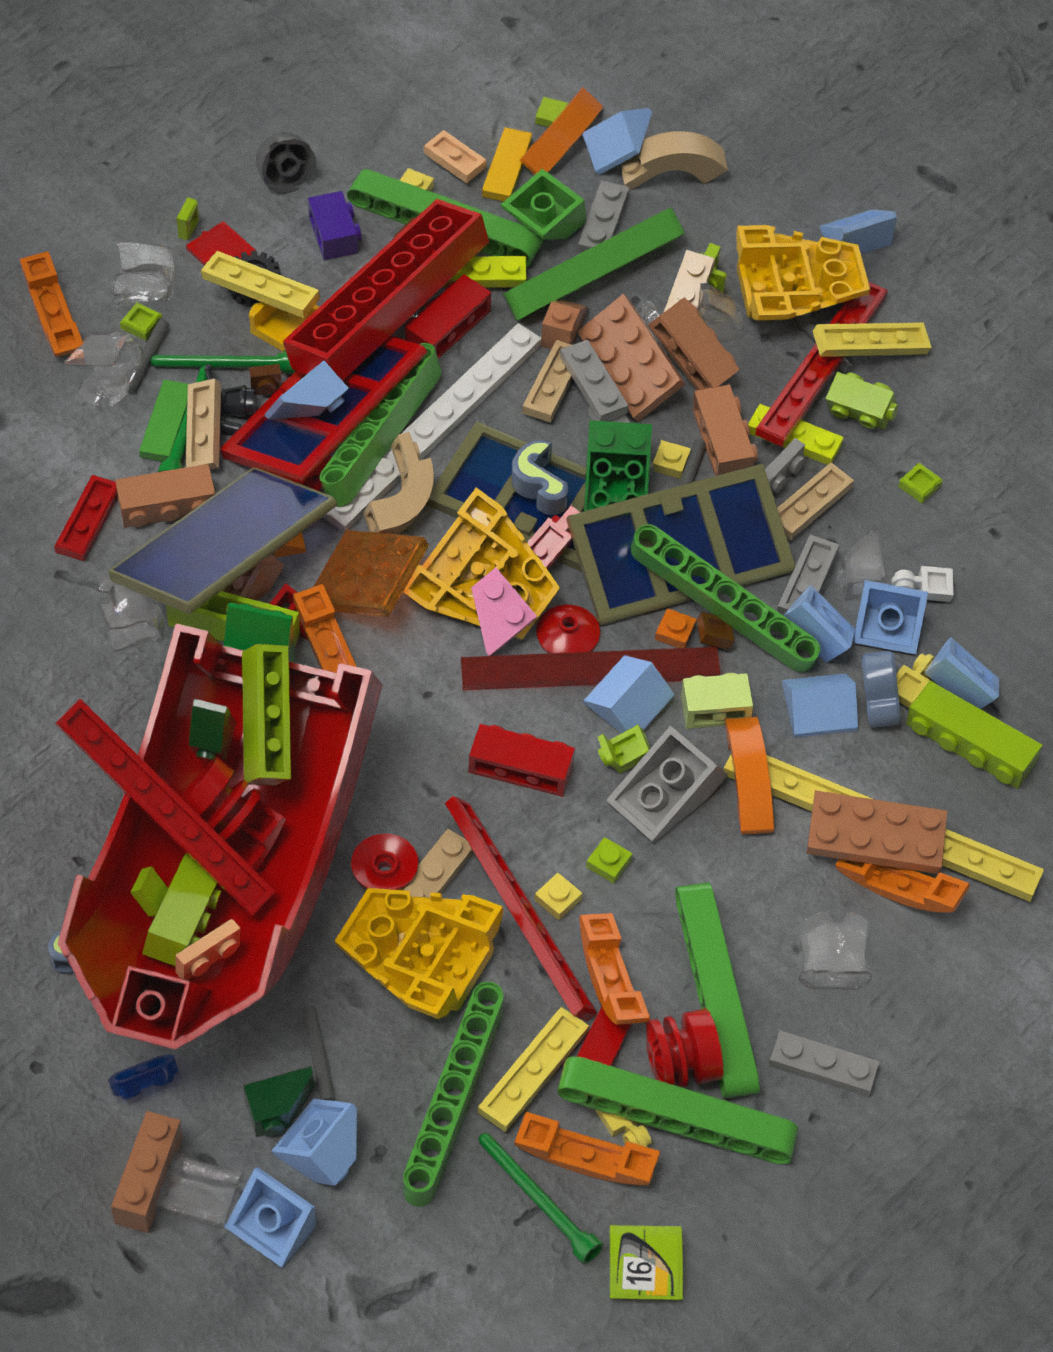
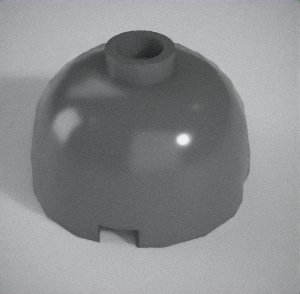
[256,132,316,193]

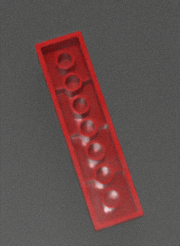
[283,199,489,381]

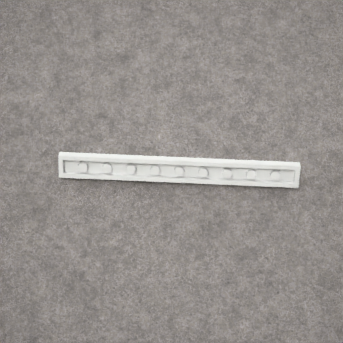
[323,323,541,533]

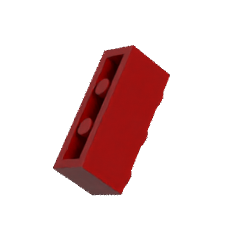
[404,274,491,359]
[468,724,575,797]

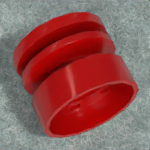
[180,756,261,840]
[646,1008,724,1088]

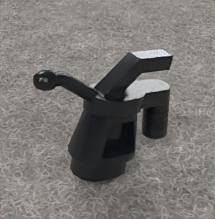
[204,364,257,435]

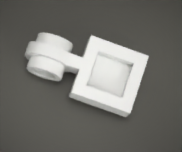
[891,566,953,602]

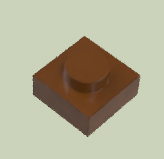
[249,364,282,395]
[696,612,735,650]

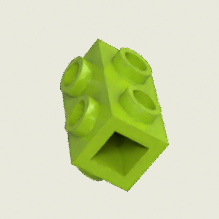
[825,372,899,430]

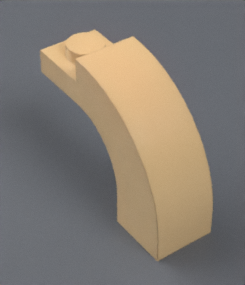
[620,131,728,190]
[363,432,434,541]

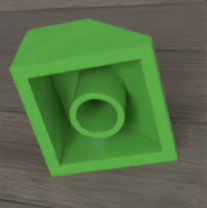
[501,169,586,239]

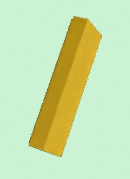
[482,127,532,201]

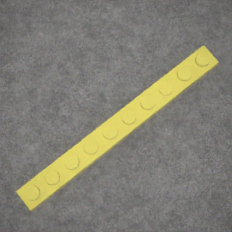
[723,755,1044,902]

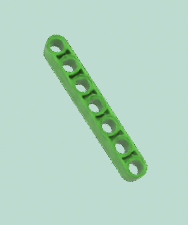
[347,169,543,267]
[503,207,685,321]
[320,343,442,507]
[631,524,820,673]
[675,882,759,1099]
[403,981,504,1207]
[557,1057,798,1164]

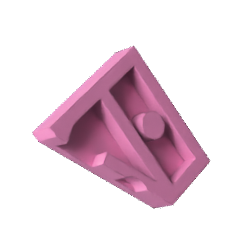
[471,568,537,657]

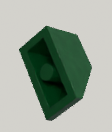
[189,699,237,762]
[243,1066,314,1137]

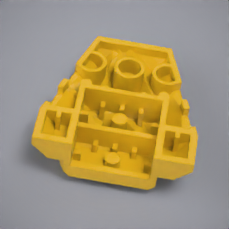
[736,225,870,320]
[400,488,560,640]
[335,888,504,1019]

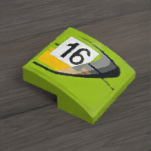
[609,1225,683,1300]

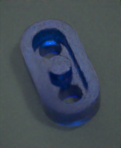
[108,1054,179,1099]

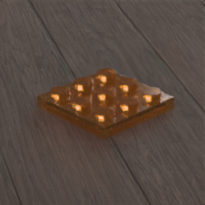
[313,530,429,617]

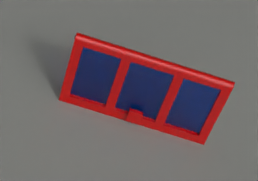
[219,336,427,485]

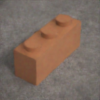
[648,297,740,390]
[692,385,758,476]
[115,464,215,528]
[111,1111,183,1233]

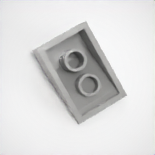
[606,725,728,842]

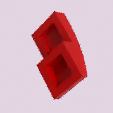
[231,801,286,871]

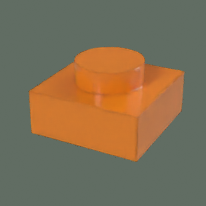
[655,608,697,650]

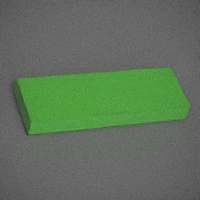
[139,379,188,462]

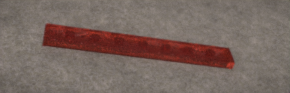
[461,647,720,690]

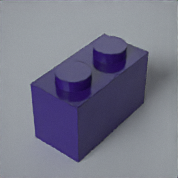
[308,191,362,261]

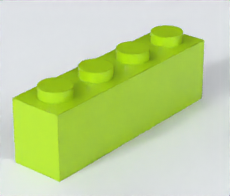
[166,579,300,647]
[242,644,291,785]
[906,681,1043,789]
[142,853,222,966]

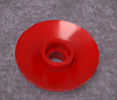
[536,604,600,660]
[351,833,418,890]

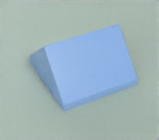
[582,108,653,175]
[820,210,897,254]
[853,580,928,655]
[783,585,855,663]
[925,637,999,709]
[583,655,675,733]
[782,673,858,738]
[225,1167,316,1268]

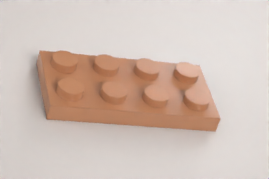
[577,294,685,422]
[806,790,947,874]

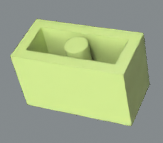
[681,673,753,729]

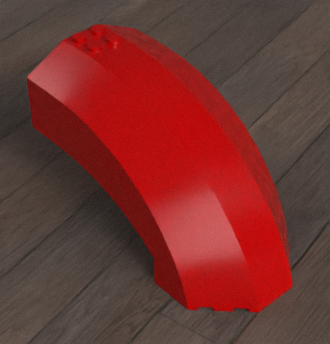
[57,624,383,1050]

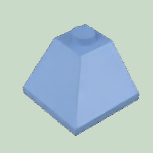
[265,361,349,420]
[271,1099,357,1186]

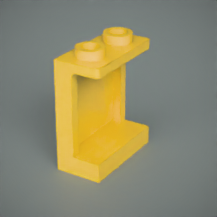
[249,302,319,352]

